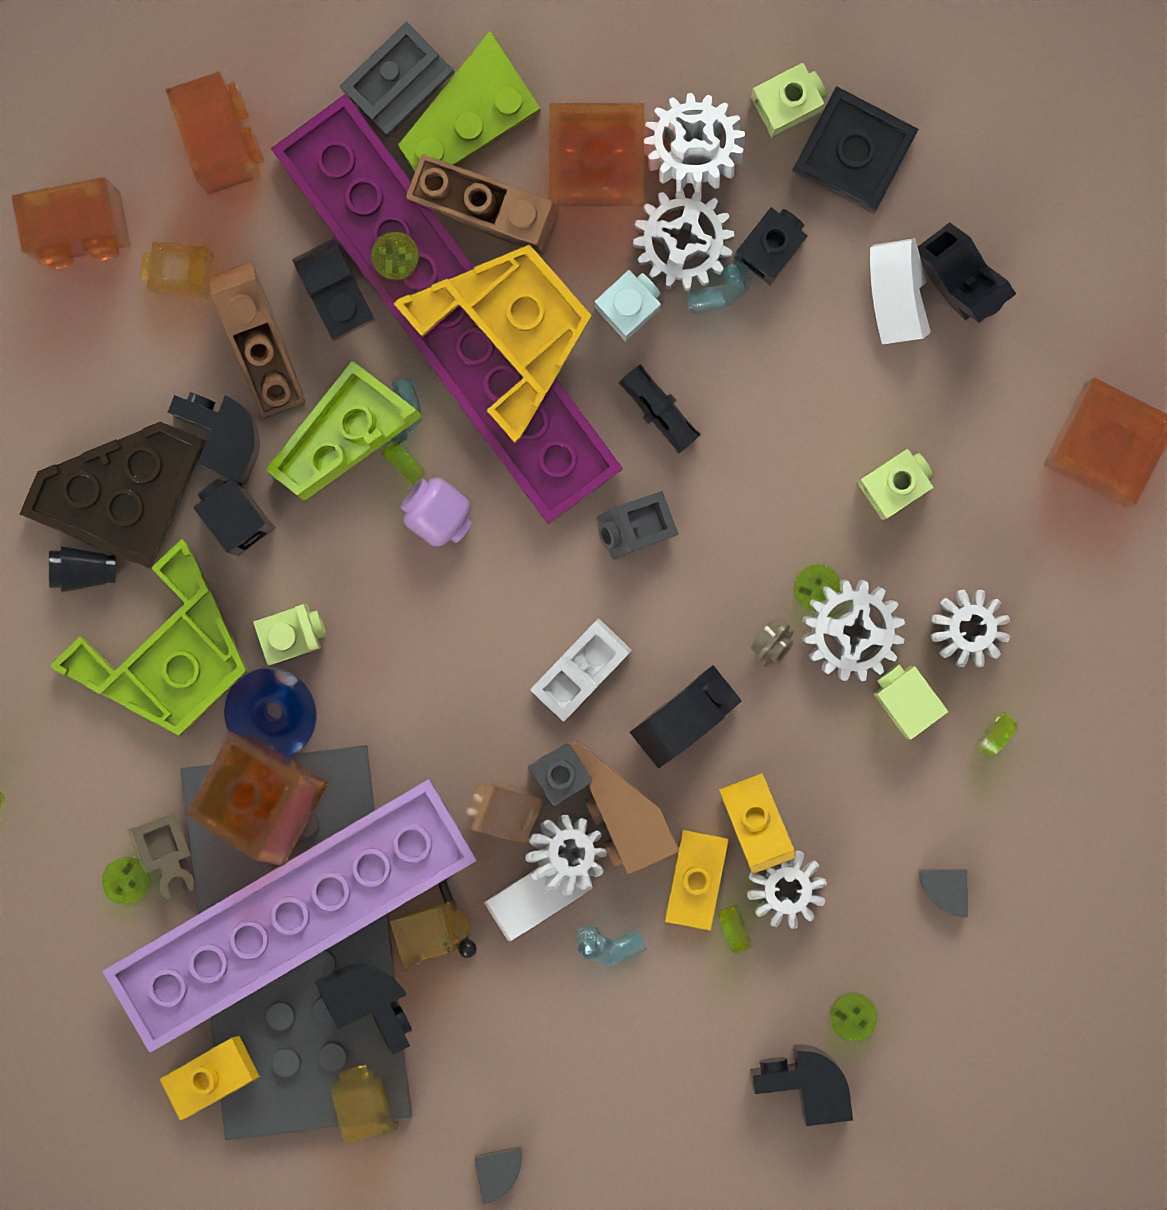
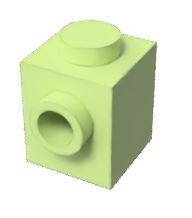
[750,62,827,138]
[857,449,934,520]

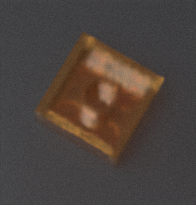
[166,71,264,195]
[549,103,644,206]
[11,177,131,269]
[1043,377,1167,507]
[186,731,329,866]

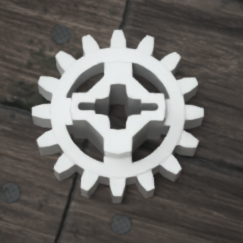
[643,93,745,193]
[633,189,734,291]
[802,580,905,681]

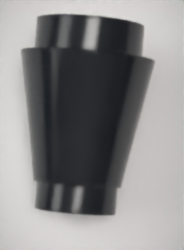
[49,546,116,593]

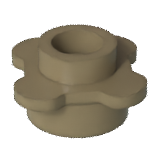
[751,620,794,667]

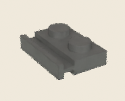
[340,21,454,137]

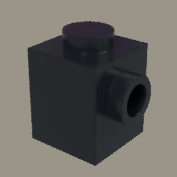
[734,207,808,286]

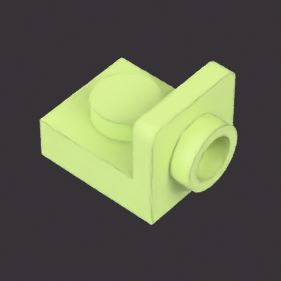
[253,604,326,666]

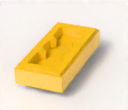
[719,773,796,874]
[665,829,729,931]
[160,1035,260,1121]

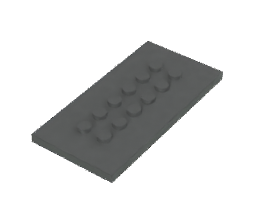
[181,745,412,1140]

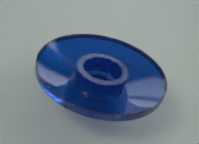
[224,667,317,760]

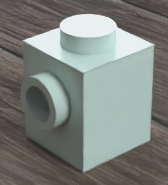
[594,270,661,342]

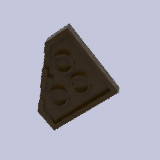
[19,421,205,569]

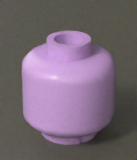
[400,477,472,547]

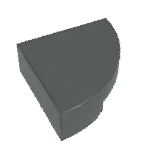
[919,869,968,917]
[475,1147,522,1204]

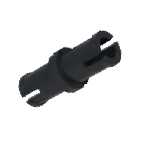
[618,364,701,454]

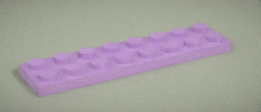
[102,778,477,1053]

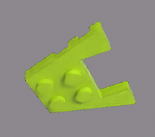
[50,539,248,736]

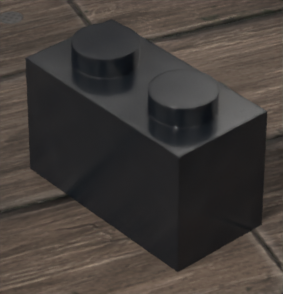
[193,478,275,556]

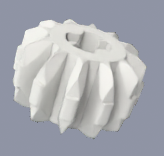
[930,589,1010,667]
[525,814,607,896]
[747,850,827,929]

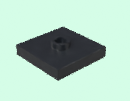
[792,86,919,214]

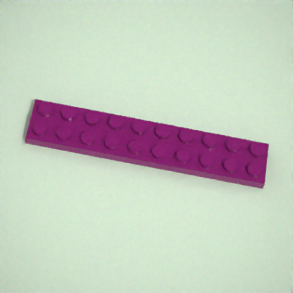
[271,93,623,525]

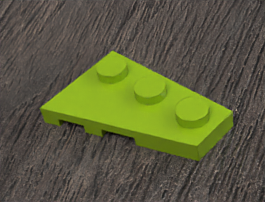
[398,31,541,172]
[266,361,423,501]

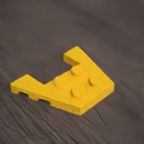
[393,244,592,443]

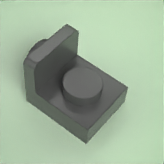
[597,491,679,559]
[529,743,592,807]

